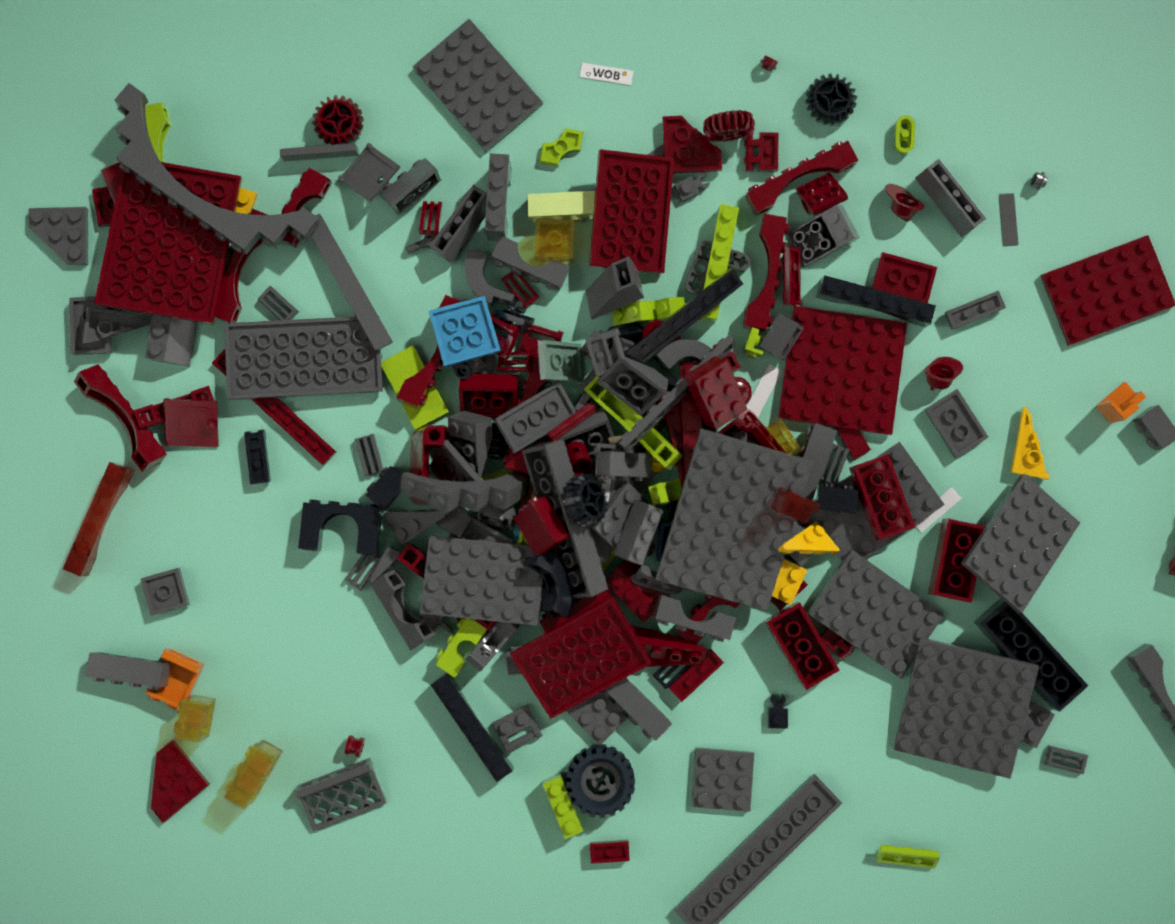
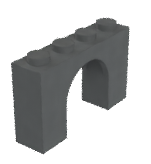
[485,153,512,241]

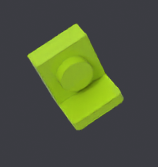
[742,327,764,359]

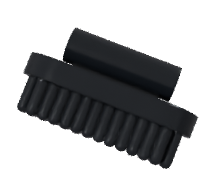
[607,322,644,345]

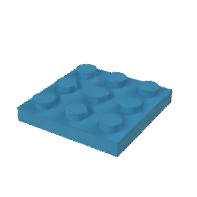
[429,296,501,367]

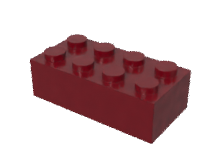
[928,518,986,603]
[764,601,840,690]

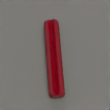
[547,402,597,441]

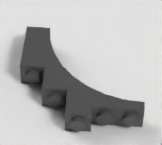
[400,472,530,514]

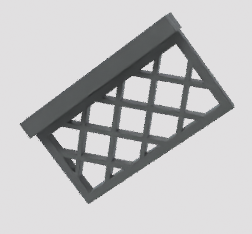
[295,758,387,831]

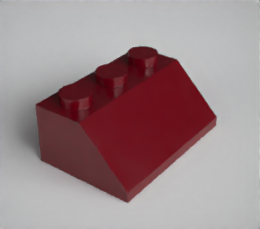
[459,374,518,418]
[606,560,671,624]

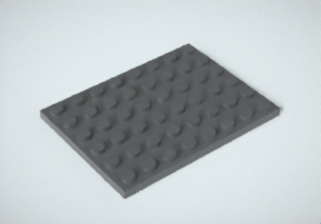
[655,428,814,610]

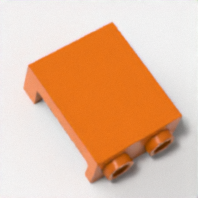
[145,648,205,710]

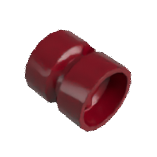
[566,441,593,476]

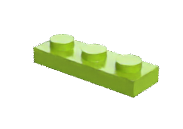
[876,845,940,869]

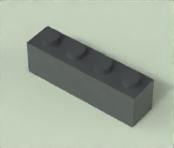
[915,159,986,237]
[429,184,487,264]
[799,423,837,504]
[86,652,171,690]
[601,678,672,741]

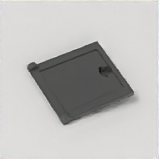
[338,143,401,202]

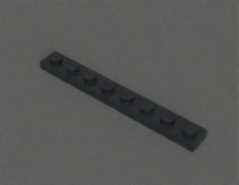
[613,268,744,364]

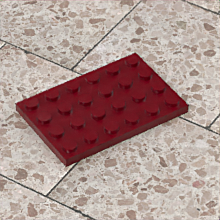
[589,149,674,274]
[1040,235,1175,346]
[510,596,652,719]

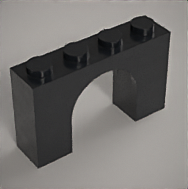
[298,499,383,556]

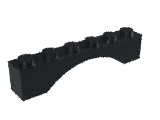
[816,275,936,327]
[431,673,514,782]

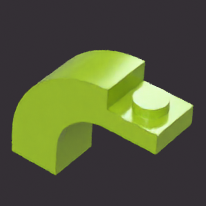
[648,479,682,506]

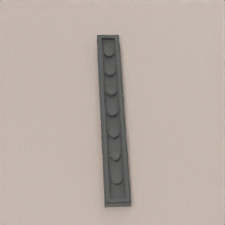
[311,213,393,352]

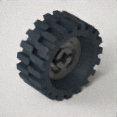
[566,744,635,818]

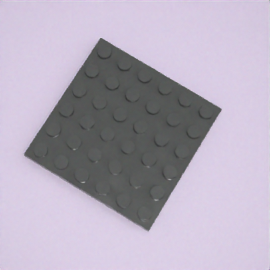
[893,637,1039,779]

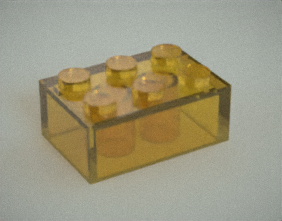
[224,739,283,809]

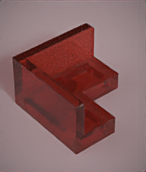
[771,486,820,523]

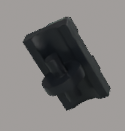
[495,300,535,334]

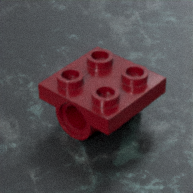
[796,172,848,216]

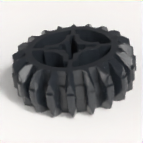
[805,73,857,126]
[562,474,608,527]

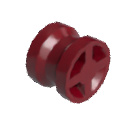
[344,735,365,758]

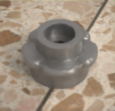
[1031,172,1048,190]

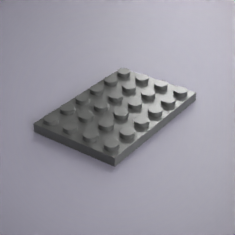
[412,19,543,153]
[804,442,945,561]
[961,474,1080,613]
[420,536,545,626]
[807,549,944,679]

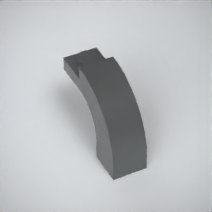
[465,249,515,306]
[653,339,713,369]
[466,622,521,672]

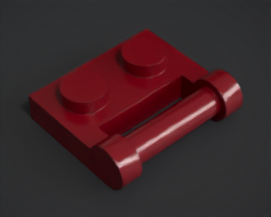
[490,313,520,359]
[518,324,564,359]

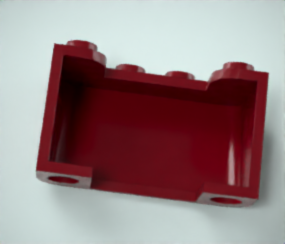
[410,425,449,505]

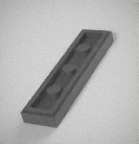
[279,143,359,161]

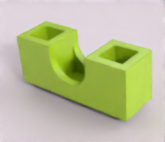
[435,618,487,678]
[543,773,583,839]

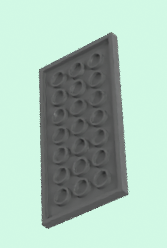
[225,315,383,400]

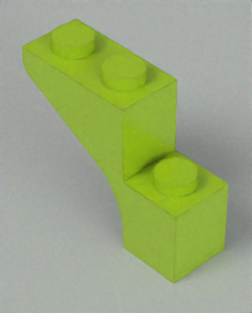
[612,297,685,326]

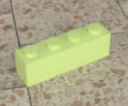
[527,191,595,223]

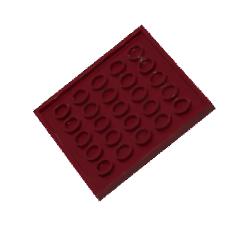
[777,306,907,436]

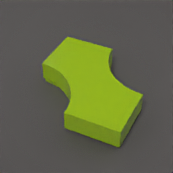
[540,128,583,167]

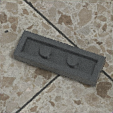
[944,290,1006,330]

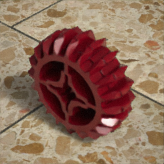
[312,95,364,145]
[703,110,755,142]

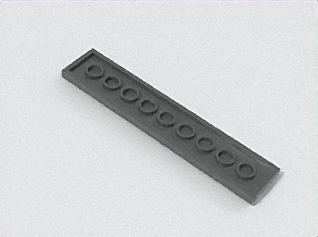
[674,774,842,924]

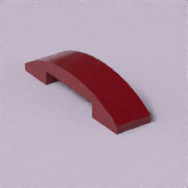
[134,386,214,429]

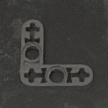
[685,241,751,295]

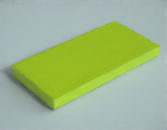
[381,345,450,430]

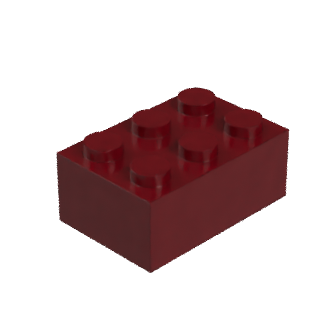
[684,356,747,430]

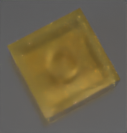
[535,218,575,262]
[174,695,216,742]

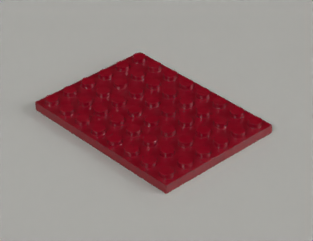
[94,162,242,325]

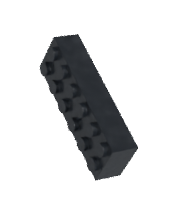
[974,598,1089,712]

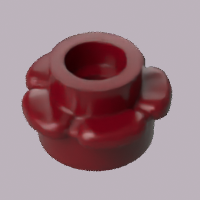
[760,55,778,72]

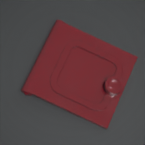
[163,398,219,447]

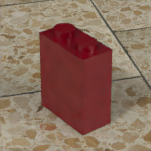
[513,496,569,556]

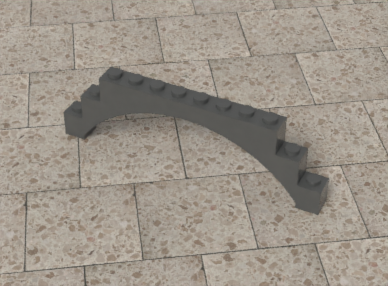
[114,83,320,255]

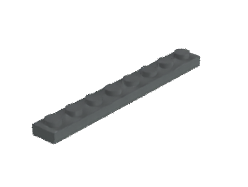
[619,335,735,454]

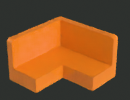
[1096,382,1146,423]

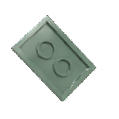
[538,340,584,383]

